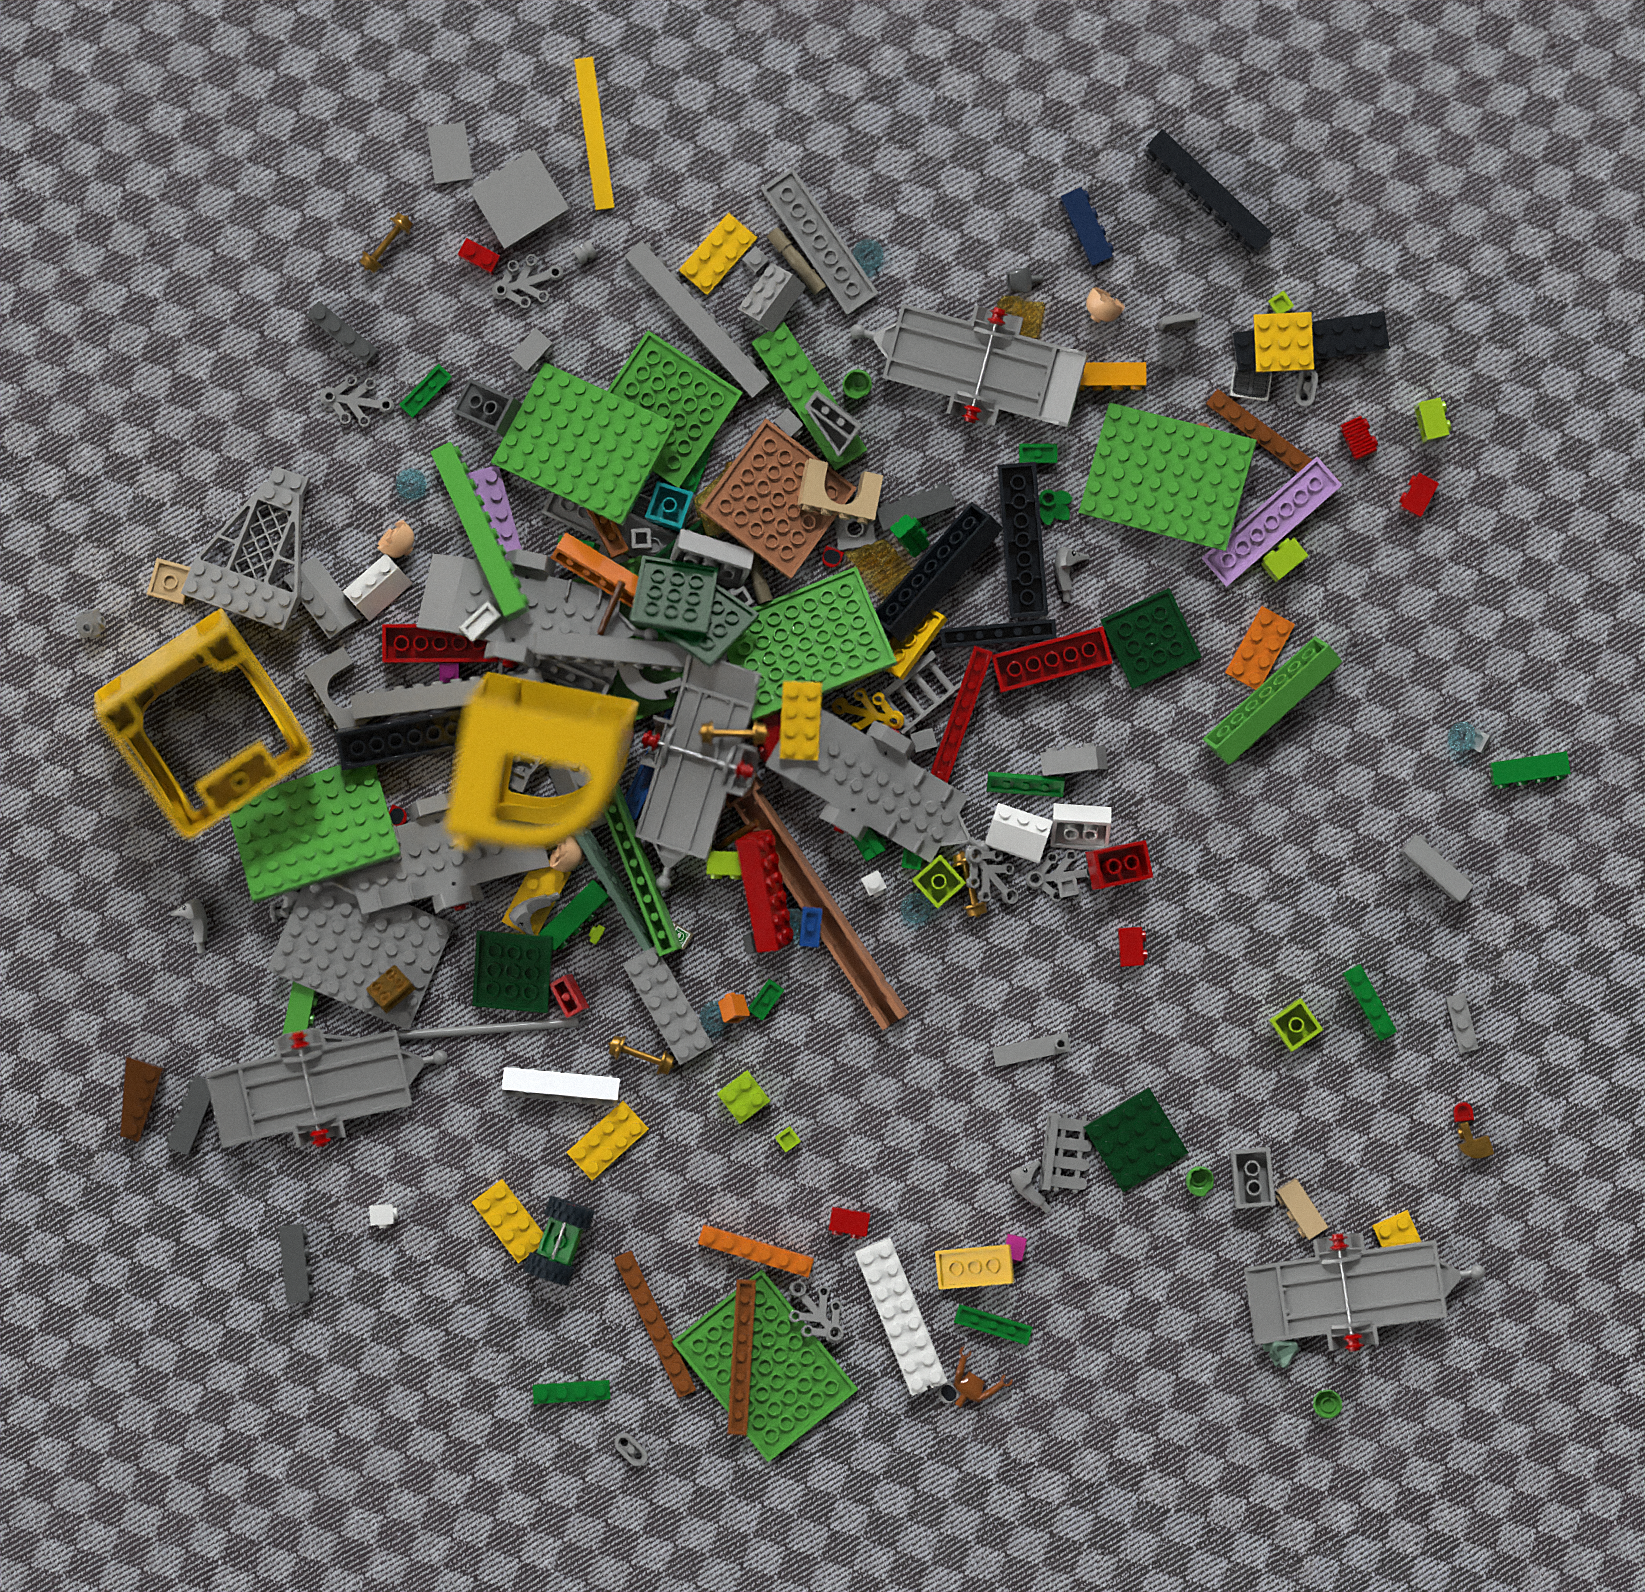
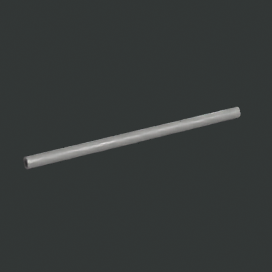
[397,1017,579,1040]

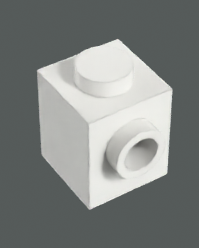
[861,870,887,897]
[369,1204,398,1228]

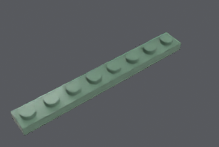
[575,827,655,952]

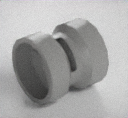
[573,240,598,265]

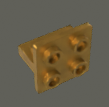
[366,965,416,1014]

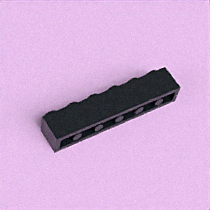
[940,619,1057,649]

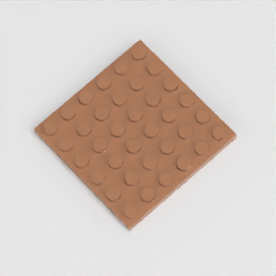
[698,418,856,579]

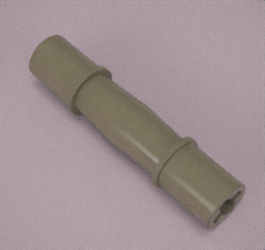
[767,227,826,296]
[737,540,773,604]

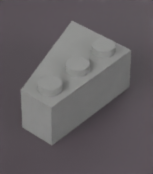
[805,391,864,457]
[1040,743,1108,776]

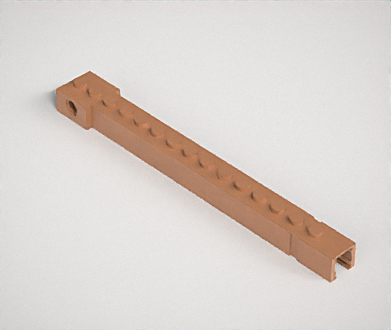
[725,764,909,1030]

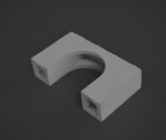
[303,647,377,729]

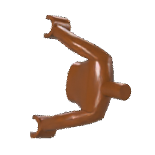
[953,1346,1012,1408]

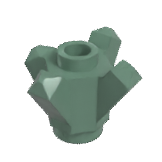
[1262,1339,1299,1369]

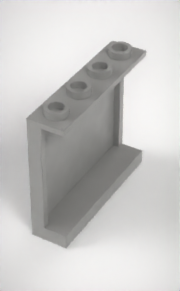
[470,149,572,250]

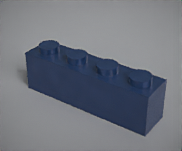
[1060,186,1115,268]

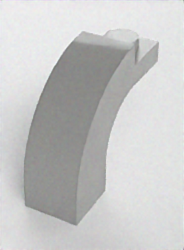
[618,664,683,700]

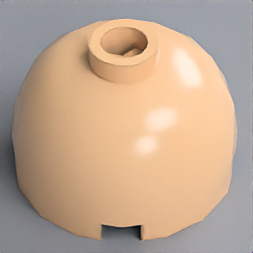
[1086,287,1125,323]
[377,520,415,558]
[550,836,585,872]

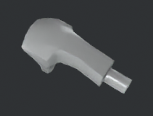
[1054,547,1090,602]
[509,892,560,934]
[170,899,207,953]
[1010,1160,1051,1213]

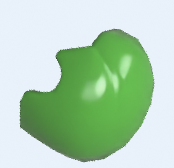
[842,369,872,399]
[1185,1166,1214,1197]
[1313,1389,1342,1419]

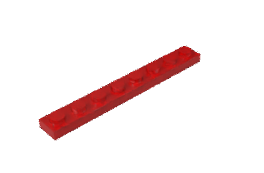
[930,645,993,783]

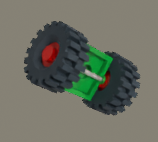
[523,1195,595,1287]

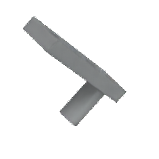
[992,1032,1071,1067]

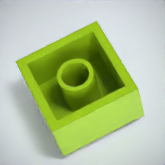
[1414,397,1452,444]
[1261,538,1309,583]
[706,851,742,879]
[911,854,966,909]
[1268,998,1323,1052]
[717,1070,771,1124]

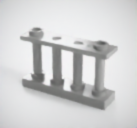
[876,651,961,735]

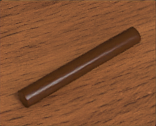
[596,580,626,635]
[714,819,760,851]

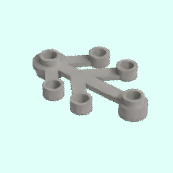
[491,254,564,309]
[320,375,395,427]
[965,845,1018,904]
[1026,850,1090,902]
[789,1281,844,1343]

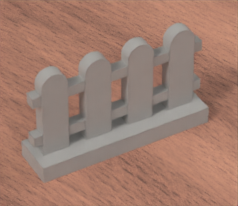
[1039,1112,1092,1193]

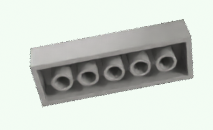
[623,946,714,1065]

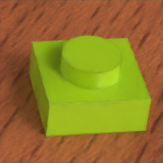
[1267,290,1294,314]
[588,924,606,945]
[775,1126,801,1152]

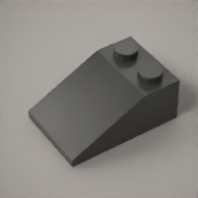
[452,378,522,438]

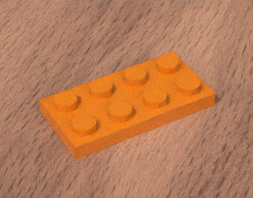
[1225,606,1295,690]

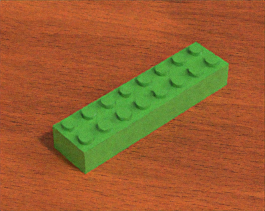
[752,322,867,472]
[1203,636,1343,765]

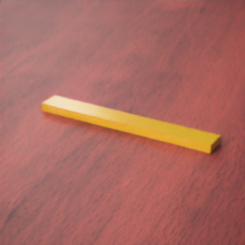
[574,57,615,211]

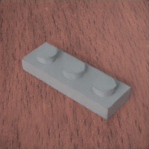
[1445,993,1479,1053]

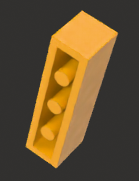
[1078,362,1146,391]

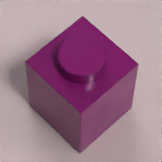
[439,663,460,684]

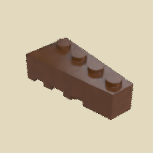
[120,1056,165,1142]

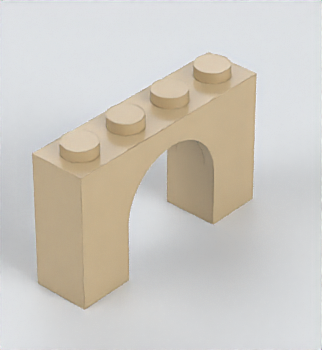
[797,459,883,524]

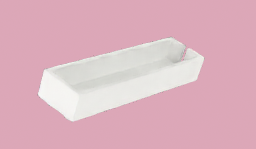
[854,1237,948,1396]

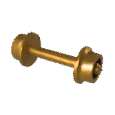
[359,212,414,274]
[698,720,769,747]
[952,850,988,918]
[608,1035,675,1075]

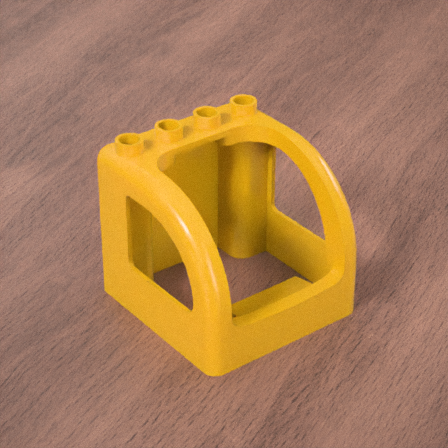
[94,608,312,838]
[445,672,638,849]

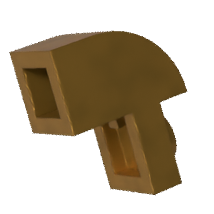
[1457,1121,1494,1158]

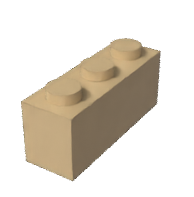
[1275,1178,1328,1240]

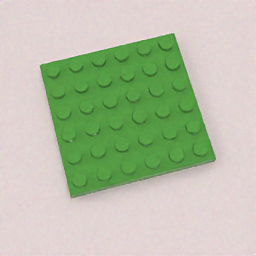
[607,330,743,488]

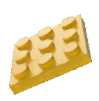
[1253,312,1314,373]

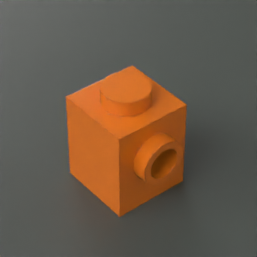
[718,992,750,1023]

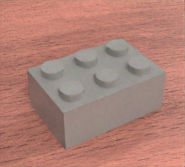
[738,263,806,333]
[1230,1147,1275,1209]

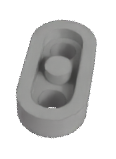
[1295,370,1318,407]
[615,1433,648,1466]

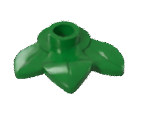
[1039,489,1073,525]

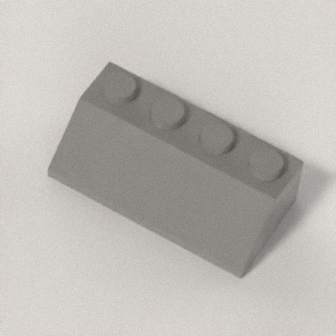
[670,529,754,589]
[284,556,362,640]
[546,763,608,830]
[1399,834,1473,903]

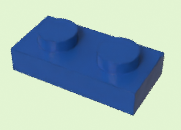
[799,907,822,947]

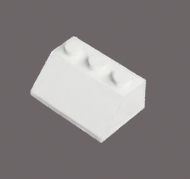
[343,553,413,621]
[985,803,1053,863]
[1050,803,1111,850]

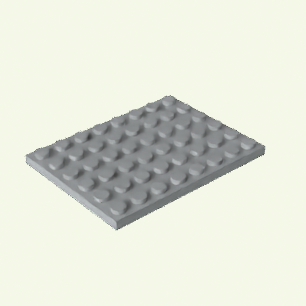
[266,885,454,1030]

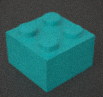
[645,481,696,532]

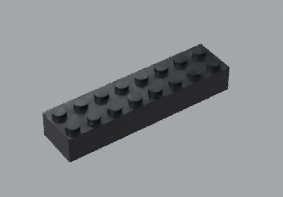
[1144,129,1274,256]
[1231,311,1390,373]
[997,462,1049,619]
[875,502,1004,643]
[334,706,467,771]

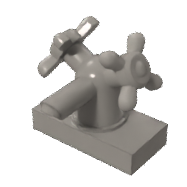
[270,891,299,923]

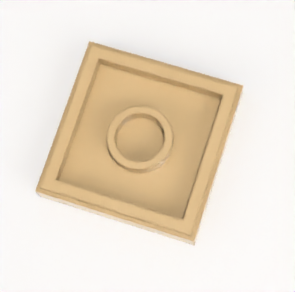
[146,558,191,605]

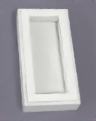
[459,601,501,642]

